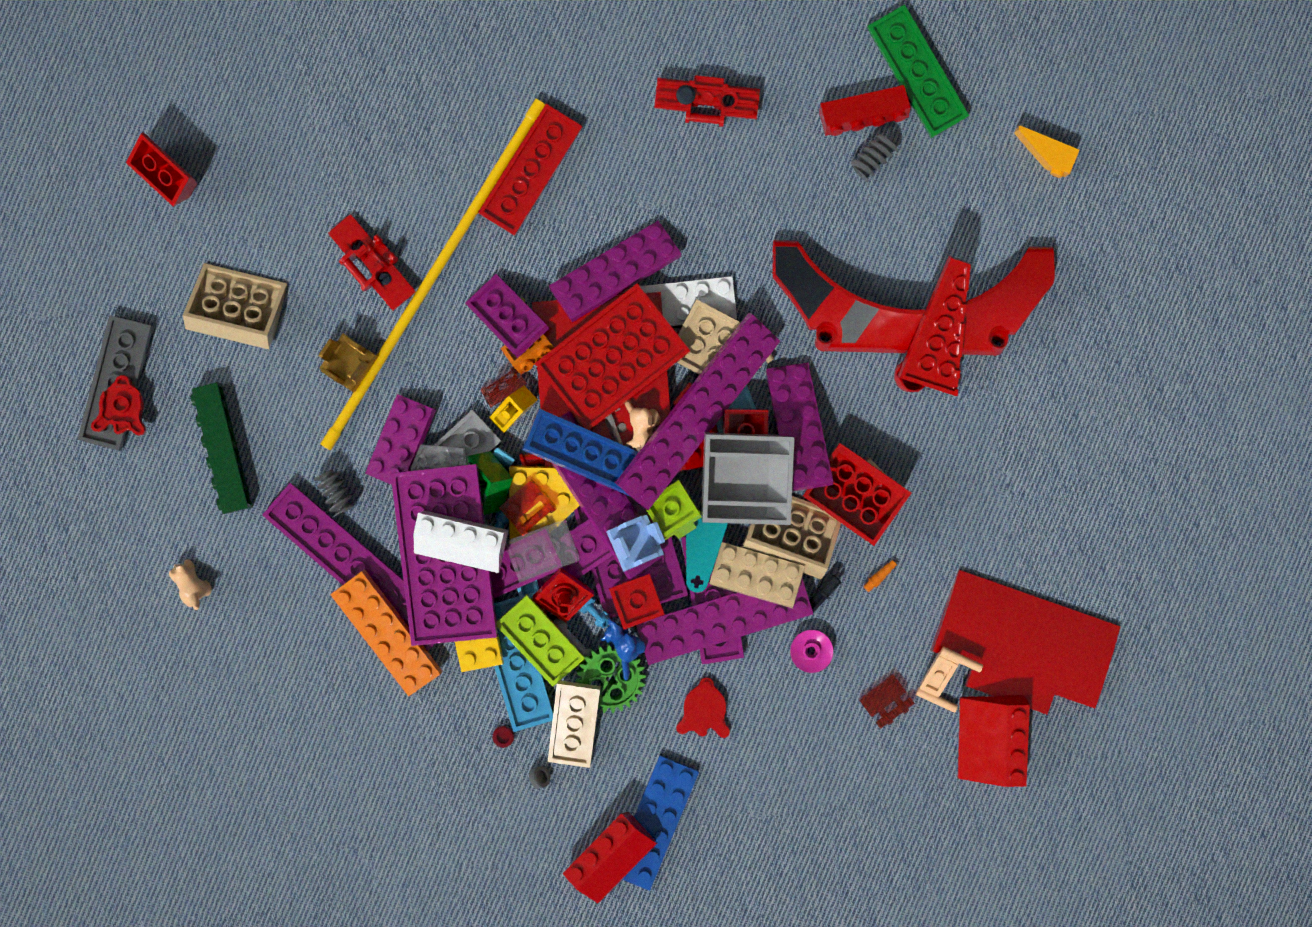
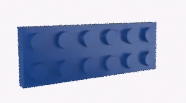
[522,409,639,497]
[622,755,699,891]

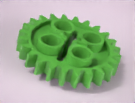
[576,643,646,713]

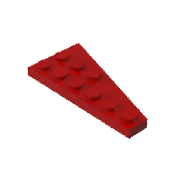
[898,256,971,397]

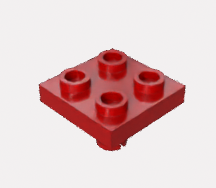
[533,567,594,623]

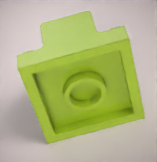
[647,480,702,540]

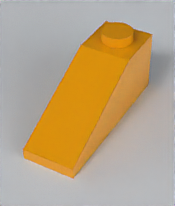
[1014,125,1079,178]

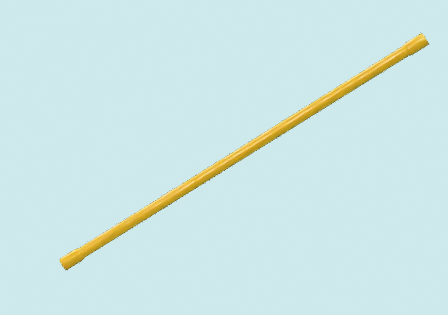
[320,98,545,450]

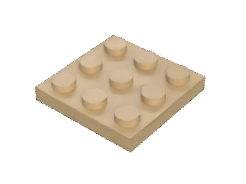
[677,299,741,375]

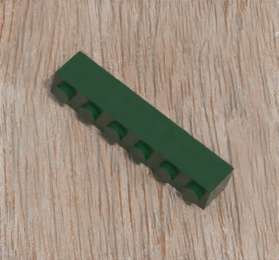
[190,382,253,514]

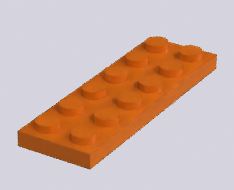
[330,569,443,697]

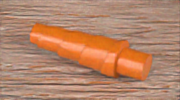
[863,560,897,592]

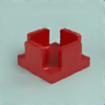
[609,573,665,629]

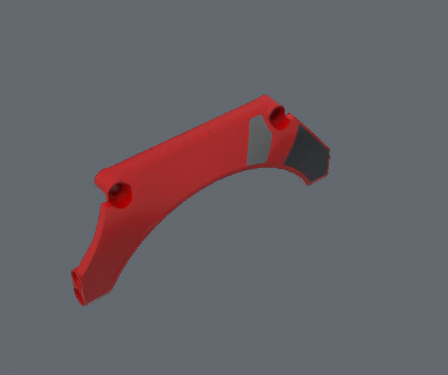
[772,240,1055,356]

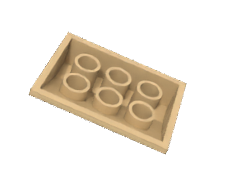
[183,263,287,349]
[742,496,841,579]

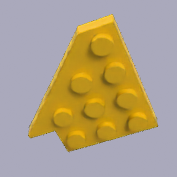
[509,466,580,544]

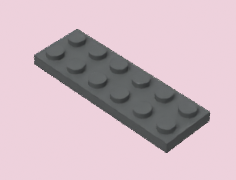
[77,315,153,451]

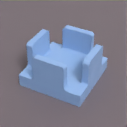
[606,515,665,572]

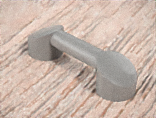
[553,617,597,663]

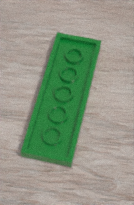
[867,4,969,139]

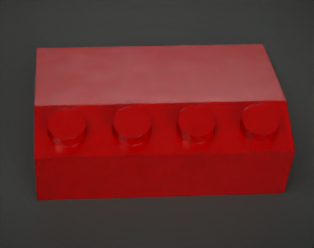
[803,443,912,546]
[957,696,1030,787]

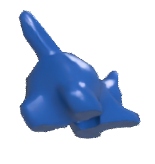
[601,618,646,680]

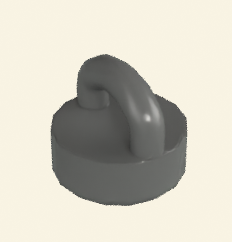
[529,766,550,789]

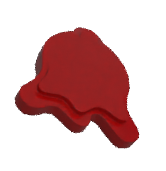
[91,375,146,436]
[676,677,730,738]

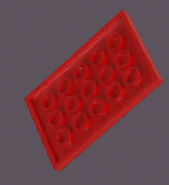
[535,283,691,430]

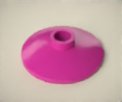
[790,630,833,673]

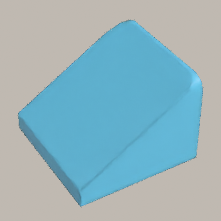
[493,448,516,472]
[517,580,539,600]

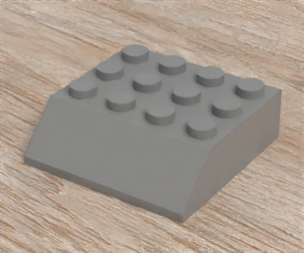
[701,432,794,525]

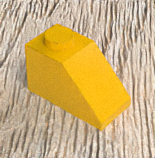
[489,384,538,433]

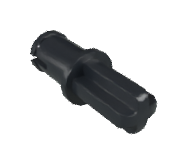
[809,574,842,612]

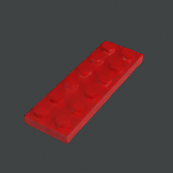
[478,104,583,236]

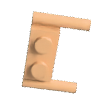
[915,646,983,713]

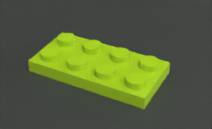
[496,594,585,687]

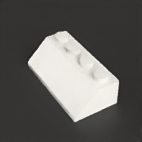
[414,510,508,573]

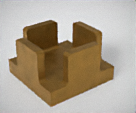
[318,333,378,392]

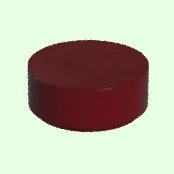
[492,725,514,748]

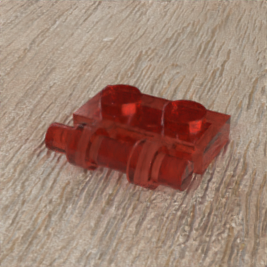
[858,674,915,729]

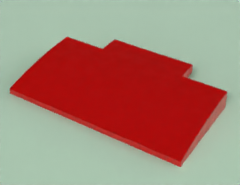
[930,570,1121,715]

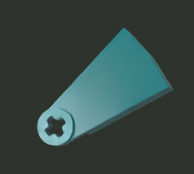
[686,518,728,593]

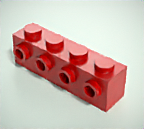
[819,85,911,136]

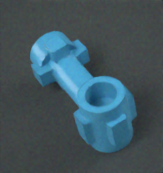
[580,597,611,628]

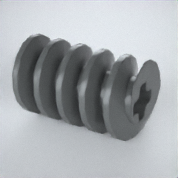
[851,134,898,182]
[314,469,356,517]

